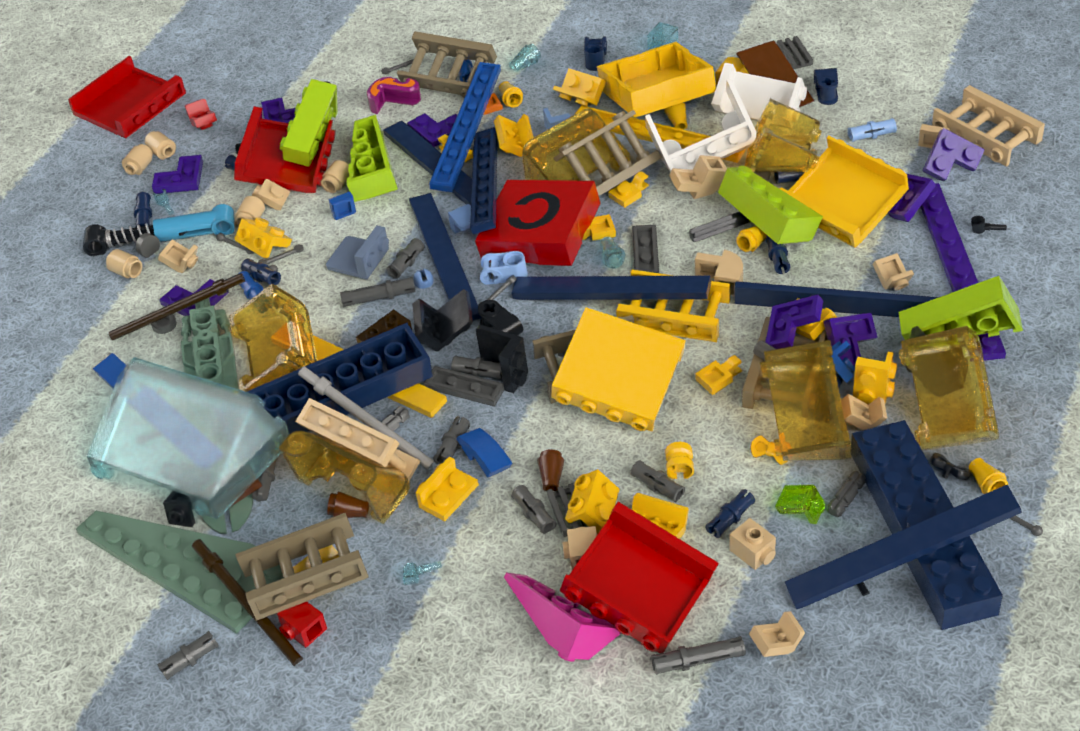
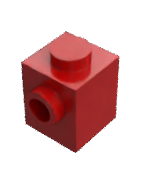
[277,601,327,648]

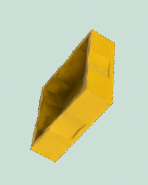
[597,42,716,118]

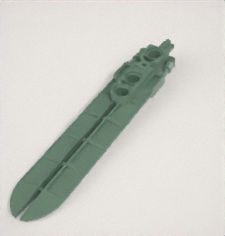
[181,298,253,534]

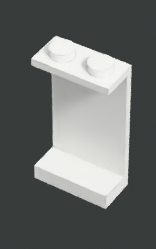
[711,63,807,128]

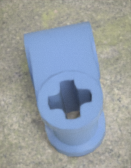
[480,251,528,285]

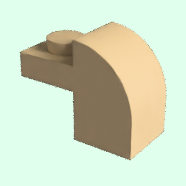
[669,155,727,199]
[695,250,743,296]

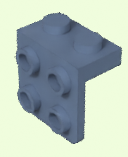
[326,225,389,280]

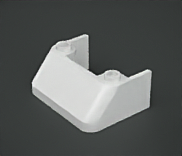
[645,78,756,172]

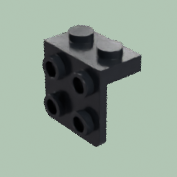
[412,289,473,352]
[476,325,528,394]

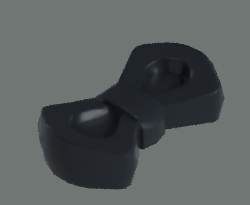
[930,453,971,480]

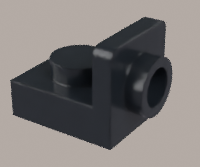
[163,484,204,527]

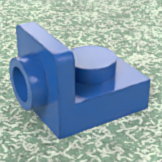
[826,341,855,385]

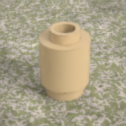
[145,131,176,160]
[122,144,153,175]
[321,160,349,193]
[235,196,265,227]
[106,249,142,278]

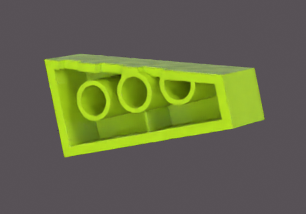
[280,79,338,167]
[346,114,398,202]
[718,166,823,244]
[899,276,1023,346]

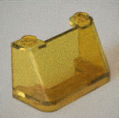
[745,98,822,172]
[522,108,631,181]
[229,284,318,392]
[899,326,999,450]
[760,340,851,461]
[279,431,410,524]

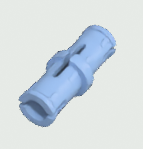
[848,118,897,142]

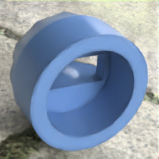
[414,269,434,289]

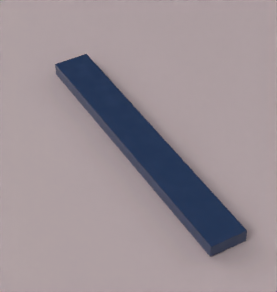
[383,120,497,206]
[470,127,498,234]
[409,193,482,321]
[511,275,711,300]
[734,281,939,317]
[785,484,1022,609]

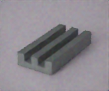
[777,36,813,69]
[547,483,589,537]

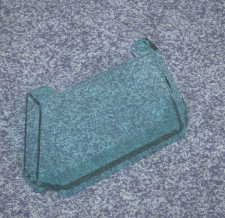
[87,357,292,519]

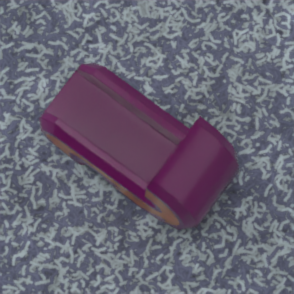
[367,77,421,114]

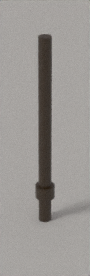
[109,273,245,340]
[192,539,303,666]

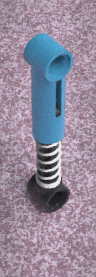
[83,204,235,256]

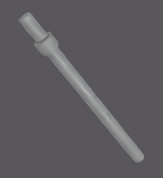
[298,366,434,470]

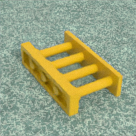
[616,269,730,342]

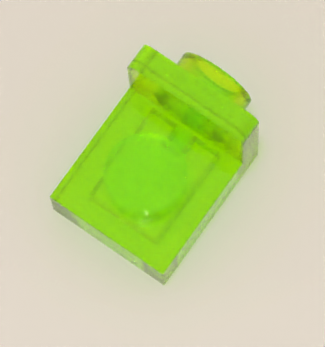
[775,485,825,524]

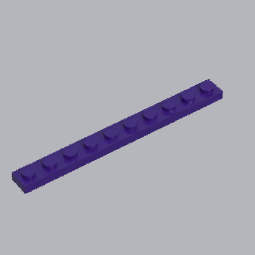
[920,183,1006,361]

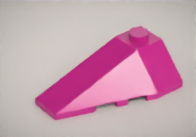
[504,572,620,662]

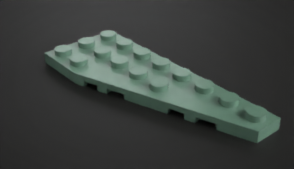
[76,510,283,634]

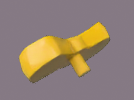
[750,435,792,465]

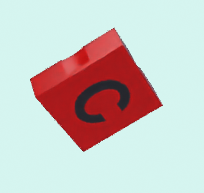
[475,180,601,266]

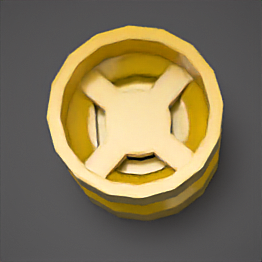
[665,441,694,479]

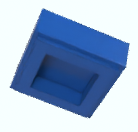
[328,191,356,220]

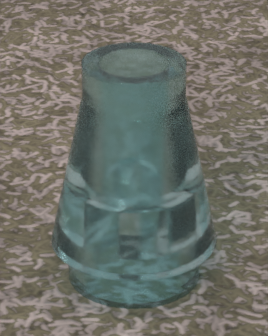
[509,44,541,72]
[600,237,625,269]

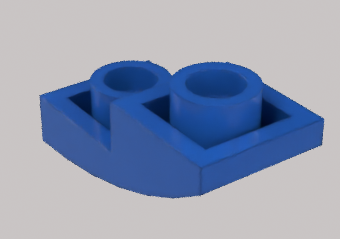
[457,428,513,478]

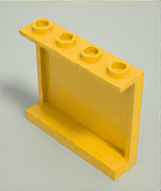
[780,136,909,248]
[551,307,686,431]

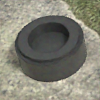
[136,233,160,258]
[151,314,177,334]

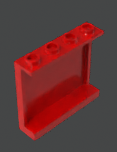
[68,56,186,139]
[234,106,336,193]
[560,502,719,653]

